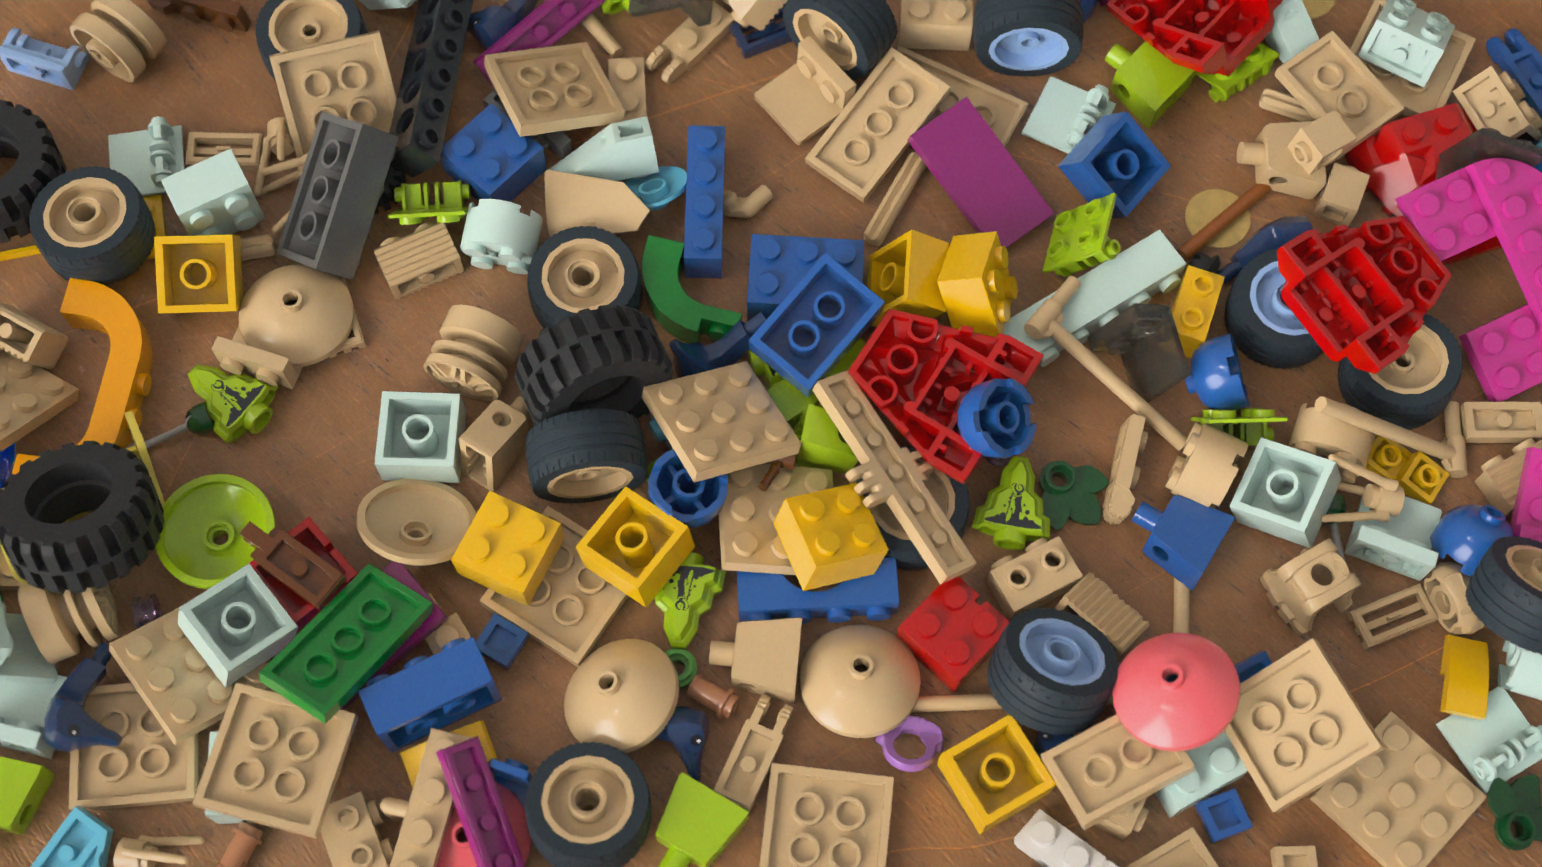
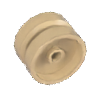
[69,0,167,82]

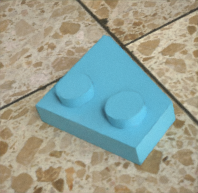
[31,806,113,867]

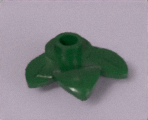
[1039,461,1109,531]
[1488,774,1542,851]

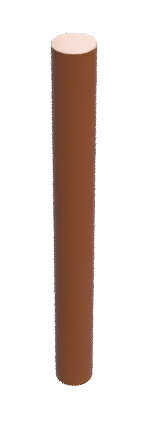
[1176,177,1275,262]

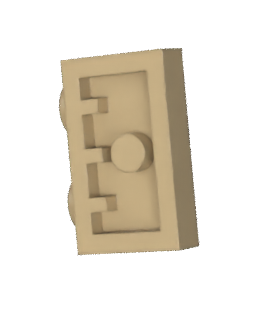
[754,36,856,145]
[1453,65,1542,153]

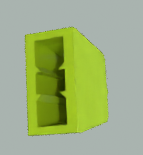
[1105,41,1196,129]
[794,404,859,474]
[0,756,55,835]
[656,772,749,867]

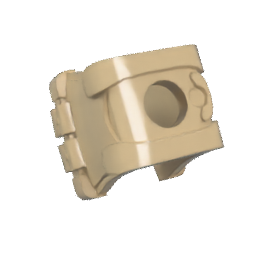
[1260,538,1362,636]

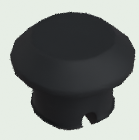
[1189,251,1221,274]

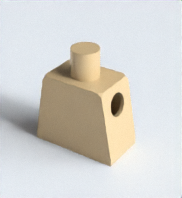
[1236,121,1326,200]
[459,396,531,492]
[709,618,802,703]

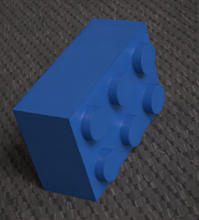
[747,234,864,321]
[749,253,885,398]
[358,637,503,753]

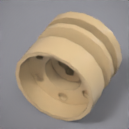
[423,304,524,401]
[18,584,121,664]

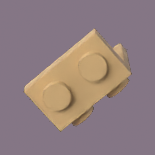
[211,326,303,389]

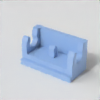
[0,27,90,91]

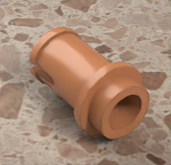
[686,674,741,719]
[216,822,264,867]

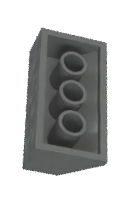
[276,112,399,280]

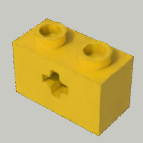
[1159,265,1225,358]

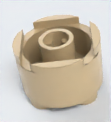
[1288,403,1376,484]
[1165,422,1248,509]

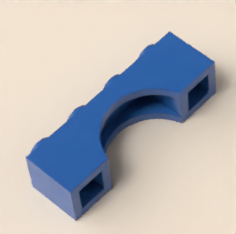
[684,126,726,278]
[737,557,899,624]

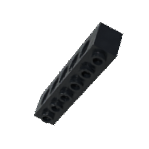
[389,0,473,178]

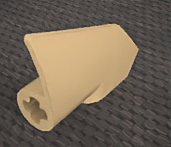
[545,170,650,238]

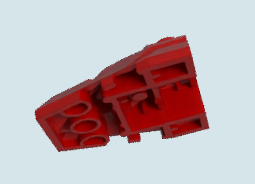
[1106,0,1282,76]
[1344,103,1502,265]
[1277,216,1452,374]
[848,309,1044,485]

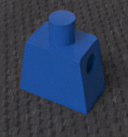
[1132,495,1235,591]

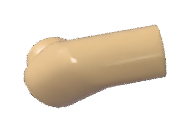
[723,184,774,218]

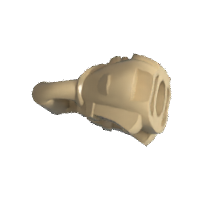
[1424,561,1485,634]

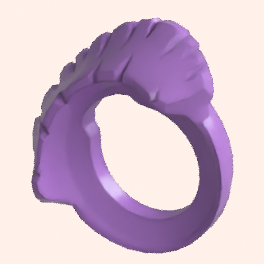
[875,715,944,772]

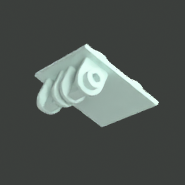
[1022,76,1116,154]
[108,117,185,196]
[1436,686,1542,794]

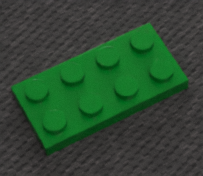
[259,563,433,724]

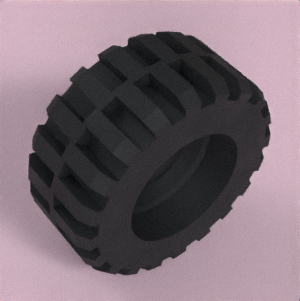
[0,100,67,244]
[515,305,673,425]
[0,441,165,594]

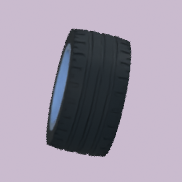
[974,0,1083,77]
[1224,248,1324,369]
[987,607,1119,735]

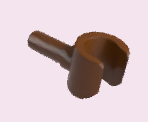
[758,454,797,491]

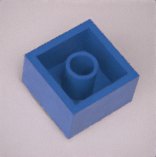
[440,103,547,202]
[1058,111,1171,219]

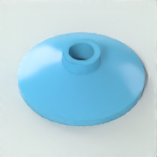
[624,166,687,210]

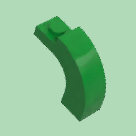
[642,235,742,343]

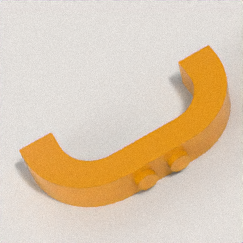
[11,278,152,474]

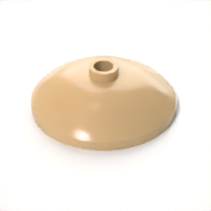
[239,264,354,367]
[357,479,476,566]
[800,625,921,738]
[564,639,679,753]

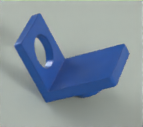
[489,758,532,808]

